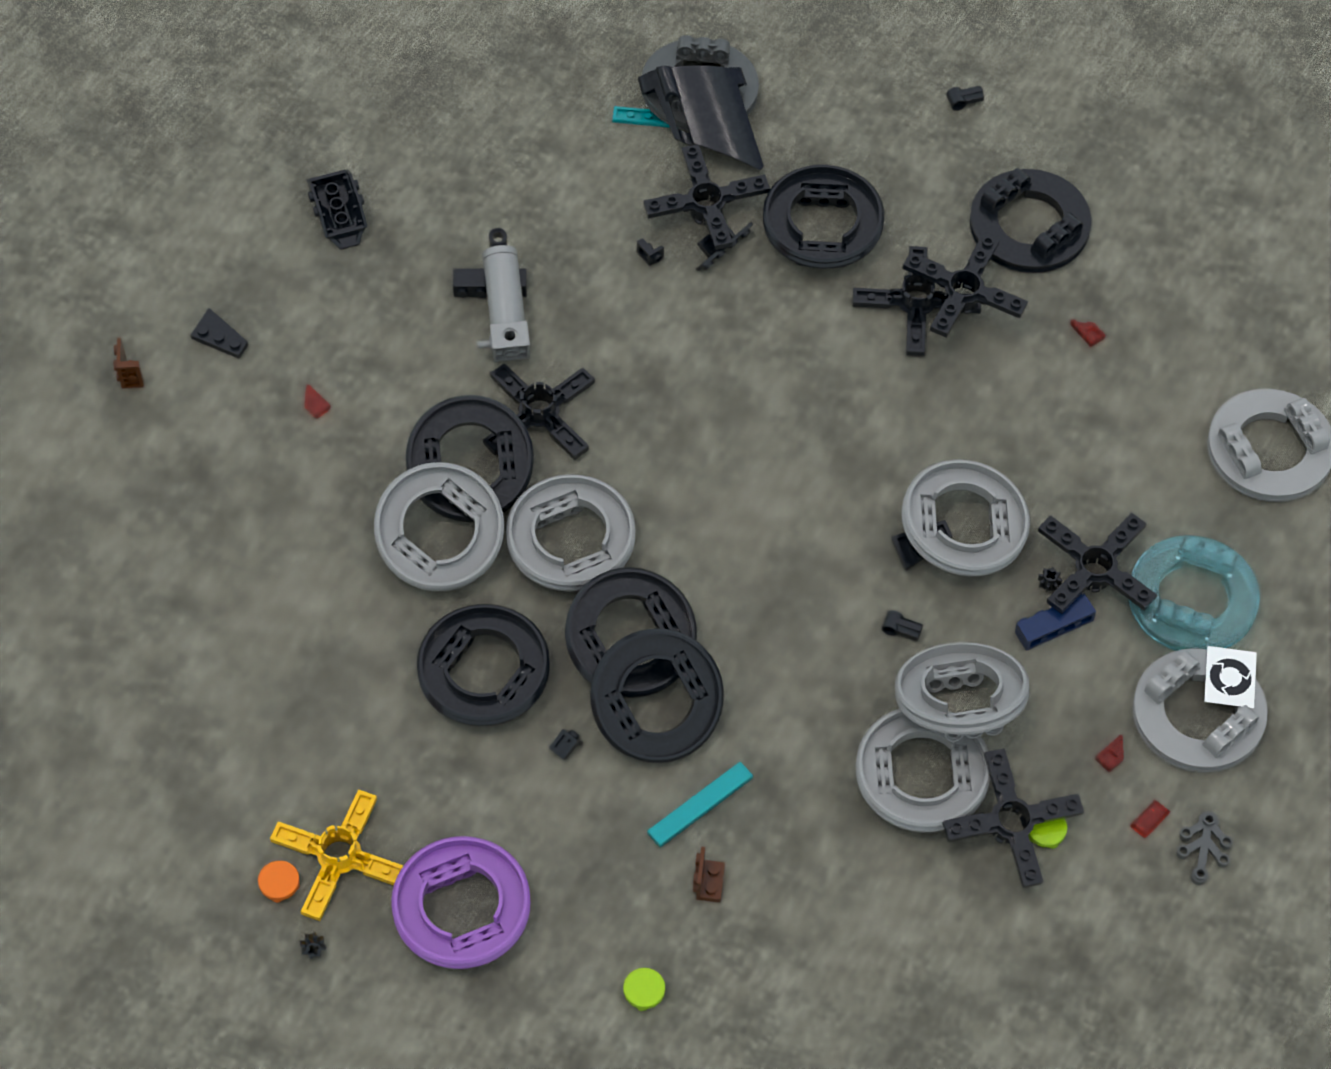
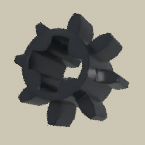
[1038,567,1062,592]
[300,931,326,959]

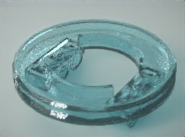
[1129,535,1260,651]

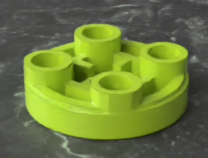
[1028,818,1067,849]
[623,968,665,1011]

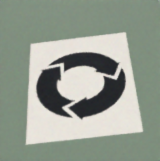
[1204,646,1257,708]

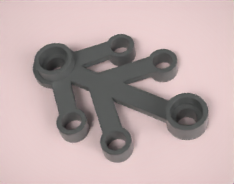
[1176,811,1233,886]

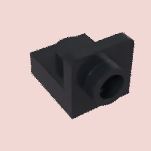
[637,238,664,266]
[549,729,583,760]

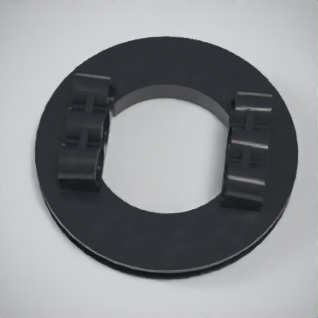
[763,165,884,269]
[970,168,1091,273]
[406,395,534,522]
[565,567,697,698]
[417,604,550,726]
[590,628,724,763]

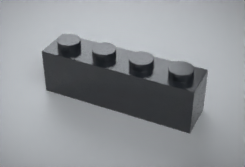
[453,268,527,298]

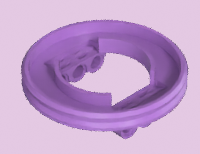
[391,836,531,969]

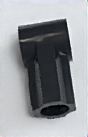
[946,86,984,111]
[881,610,923,641]

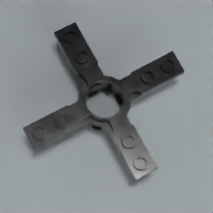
[643,144,770,250]
[902,233,1028,338]
[852,246,981,356]
[483,363,595,460]
[1038,512,1157,614]
[943,748,1084,888]

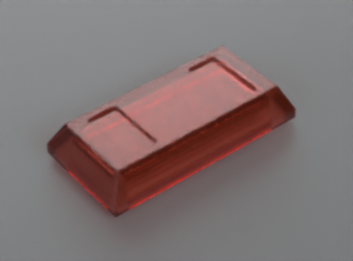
[1130,799,1171,839]

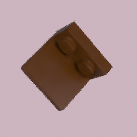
[113,337,144,389]
[693,846,725,903]

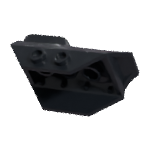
[306,169,367,250]

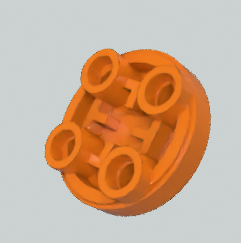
[258,860,300,903]

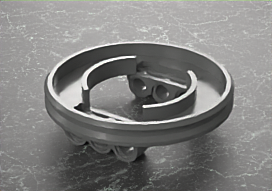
[642,35,759,131]

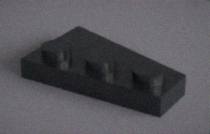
[190,308,249,359]
[891,520,952,571]

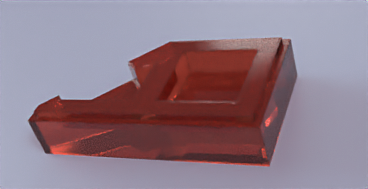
[1070,319,1106,347]
[304,384,331,419]
[1095,734,1124,772]

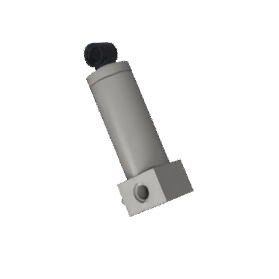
[477,228,530,362]

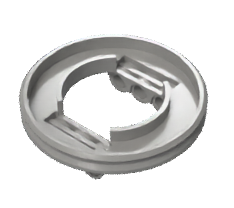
[1207,389,1331,502]
[901,459,1030,576]
[374,462,504,591]
[506,474,635,591]
[895,642,1029,742]
[1133,649,1268,772]
[856,709,991,832]

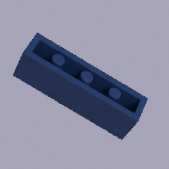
[1015,593,1096,651]

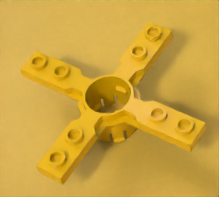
[270,789,403,921]

